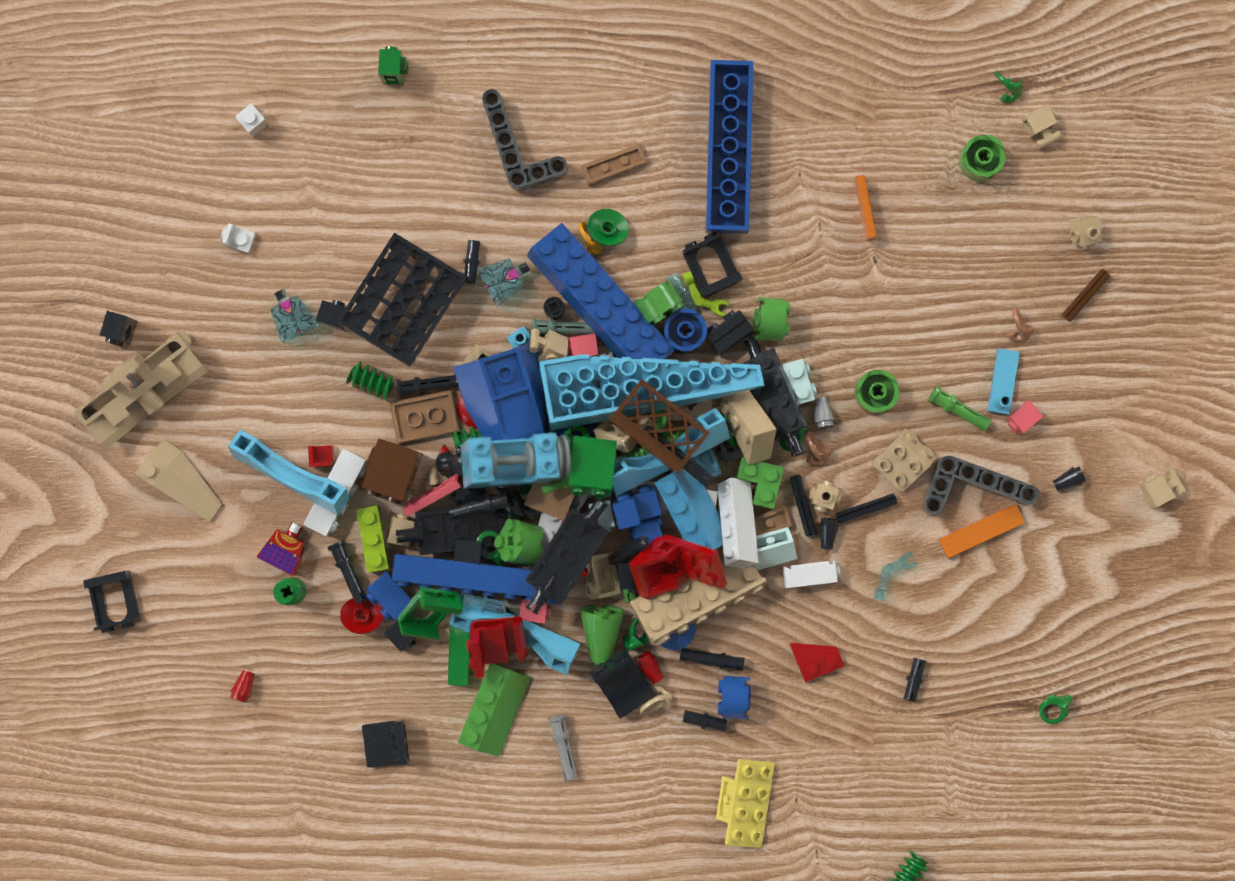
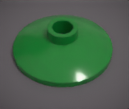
[587,209,629,247]

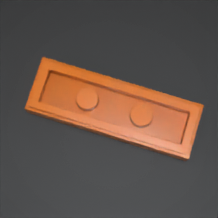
[854,175,877,241]

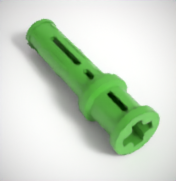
[928,385,991,432]

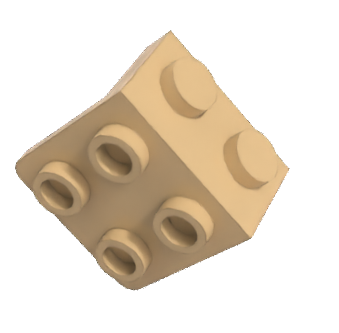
[873,428,936,491]

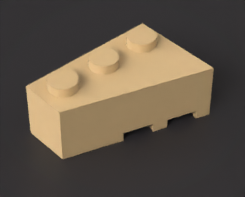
[720,391,776,465]

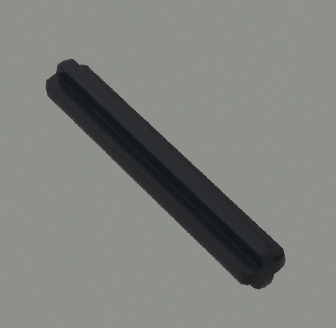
[644,425,714,487]

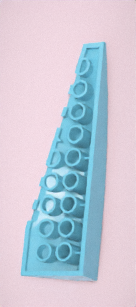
[539,354,764,430]

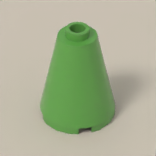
[581,605,624,665]

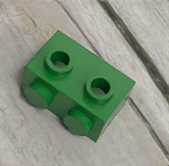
[378,46,409,85]

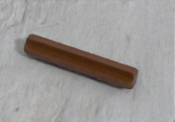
[1062,269,1110,322]

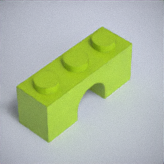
[356,505,391,573]

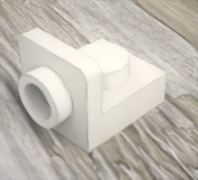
[221,223,256,254]

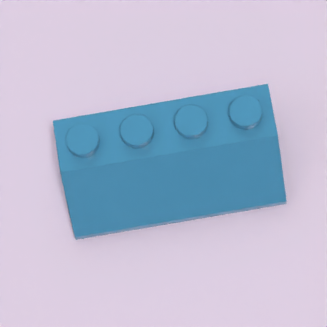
[654,468,723,549]

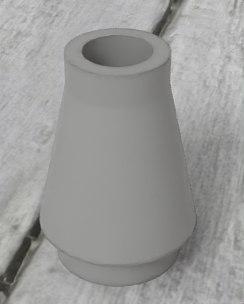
[814,397,835,430]

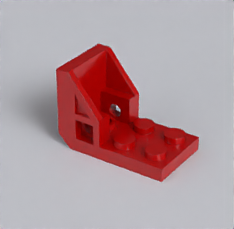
[629,535,727,599]

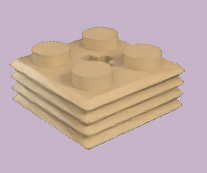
[593,414,653,453]

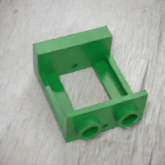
[397,587,463,640]

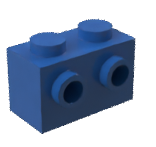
[365,572,411,622]

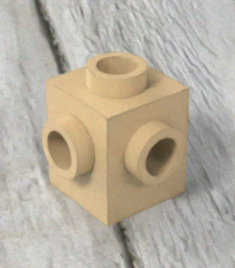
[1069,215,1103,249]
[809,481,841,513]

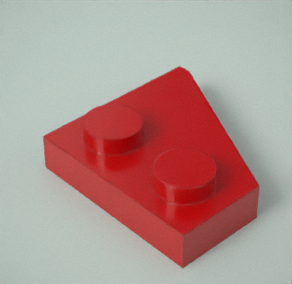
[789,642,844,682]

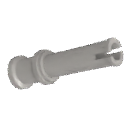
[547,714,578,781]

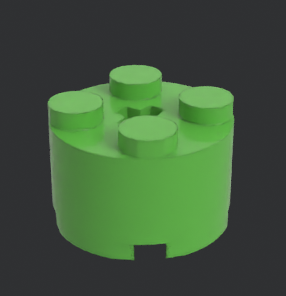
[959,135,1006,182]
[634,280,684,326]
[753,297,790,341]
[854,370,899,414]
[494,519,544,566]

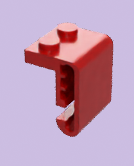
[467,616,528,679]

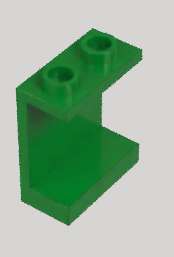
[567,436,617,498]

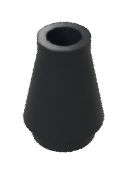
[1052,466,1086,492]
[818,517,840,550]

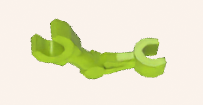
[682,271,729,316]

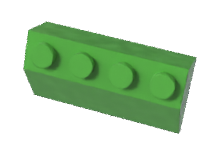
[457,663,531,757]

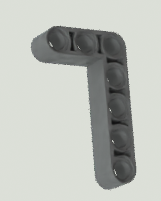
[482,89,568,192]
[922,455,1039,515]

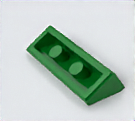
[448,625,470,686]

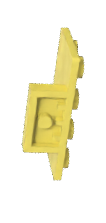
[716,759,775,848]

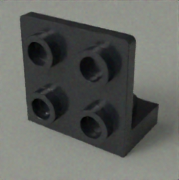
[362,719,410,768]

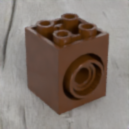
[362,438,423,504]

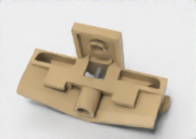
[74,330,208,450]

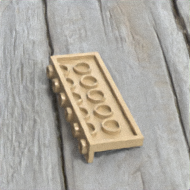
[629,553,767,645]

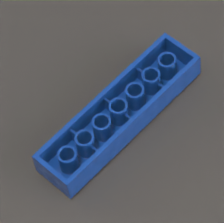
[705,60,754,234]
[527,223,675,359]
[392,554,560,604]

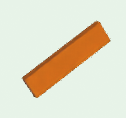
[938,504,1025,558]

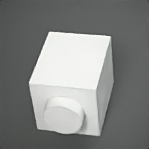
[235,103,269,138]

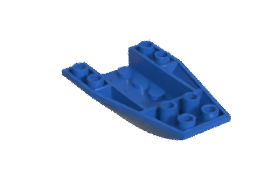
[453,343,549,441]

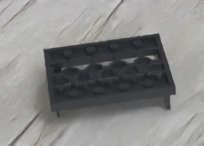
[337,232,467,368]

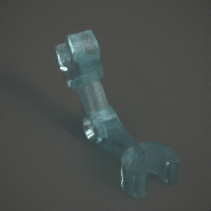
[873,552,917,601]

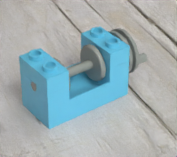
[461,433,571,489]

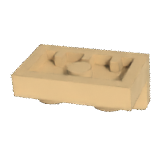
[585,552,621,600]

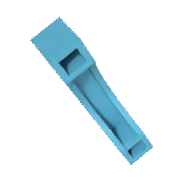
[612,408,730,496]
[228,430,350,516]
[449,593,580,675]

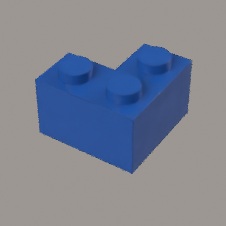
[613,485,662,530]

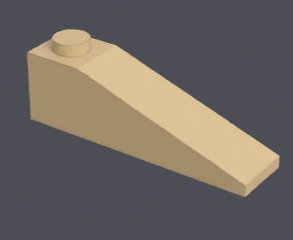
[135,439,223,522]

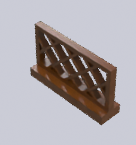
[608,379,710,474]

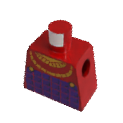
[257,522,306,576]

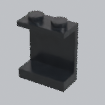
[590,649,656,719]

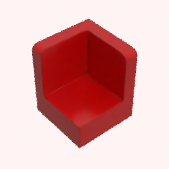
[308,445,334,468]

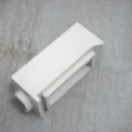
[782,560,840,588]

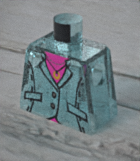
[477,258,531,307]
[270,289,320,343]

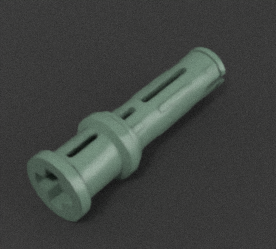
[531,318,595,335]

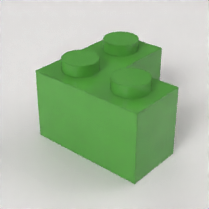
[736,457,784,509]

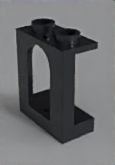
[682,232,742,298]
[83,570,141,633]

